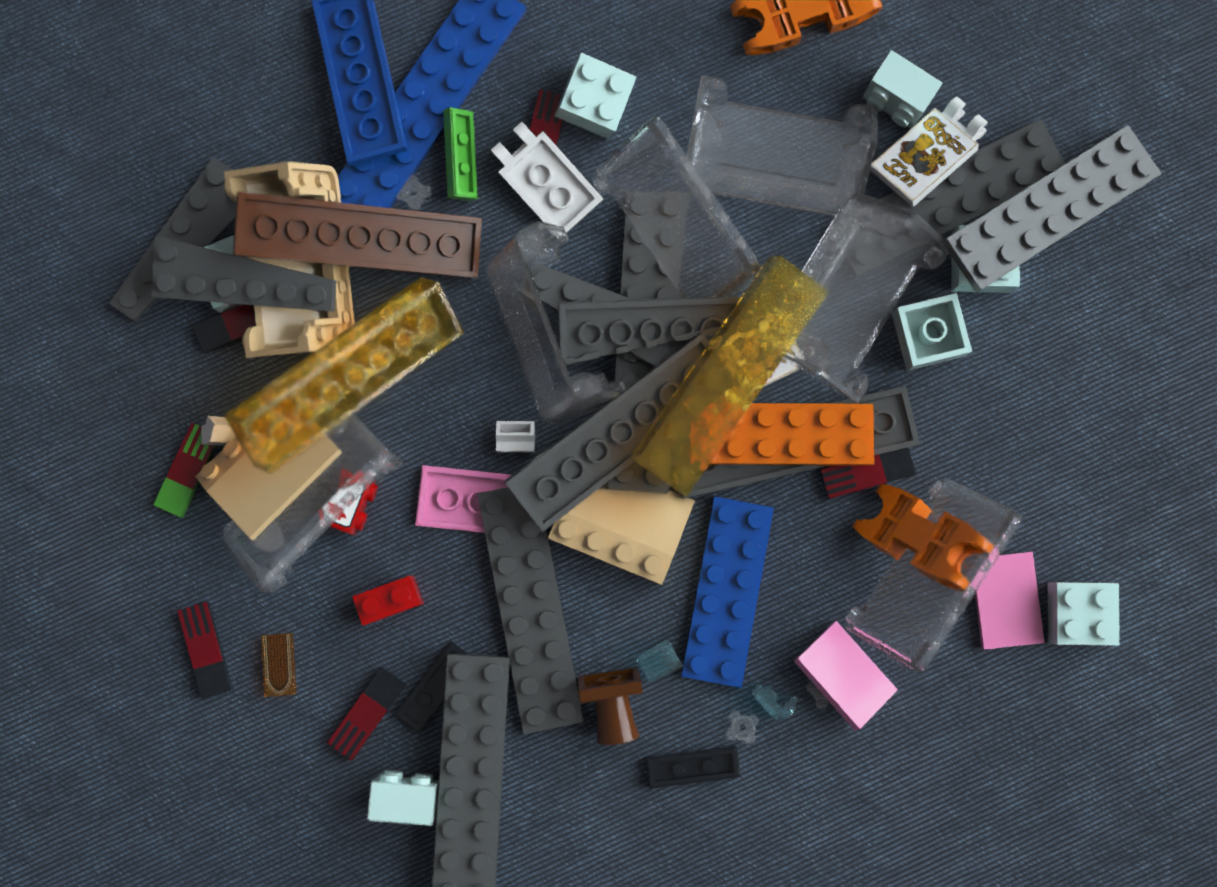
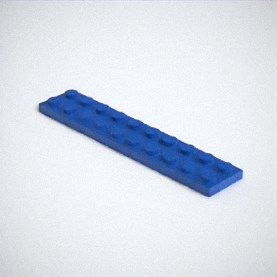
[338,0,526,208]

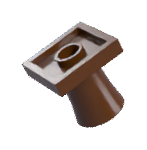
[578,667,643,745]

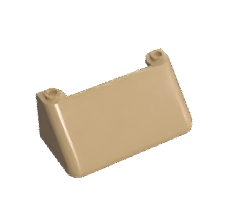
[224,162,356,358]

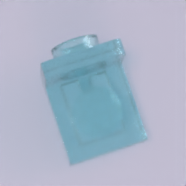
[748,684,799,721]

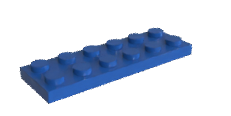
[312,0,408,167]
[681,496,774,688]

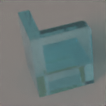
[635,638,682,682]

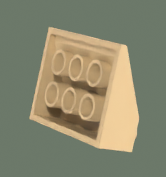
[195,391,342,540]
[548,483,695,585]

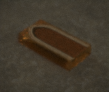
[261,633,297,697]

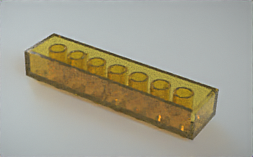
[630,255,829,497]
[224,277,464,474]

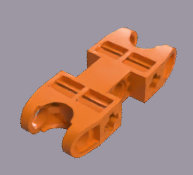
[730,0,883,55]
[852,484,994,592]

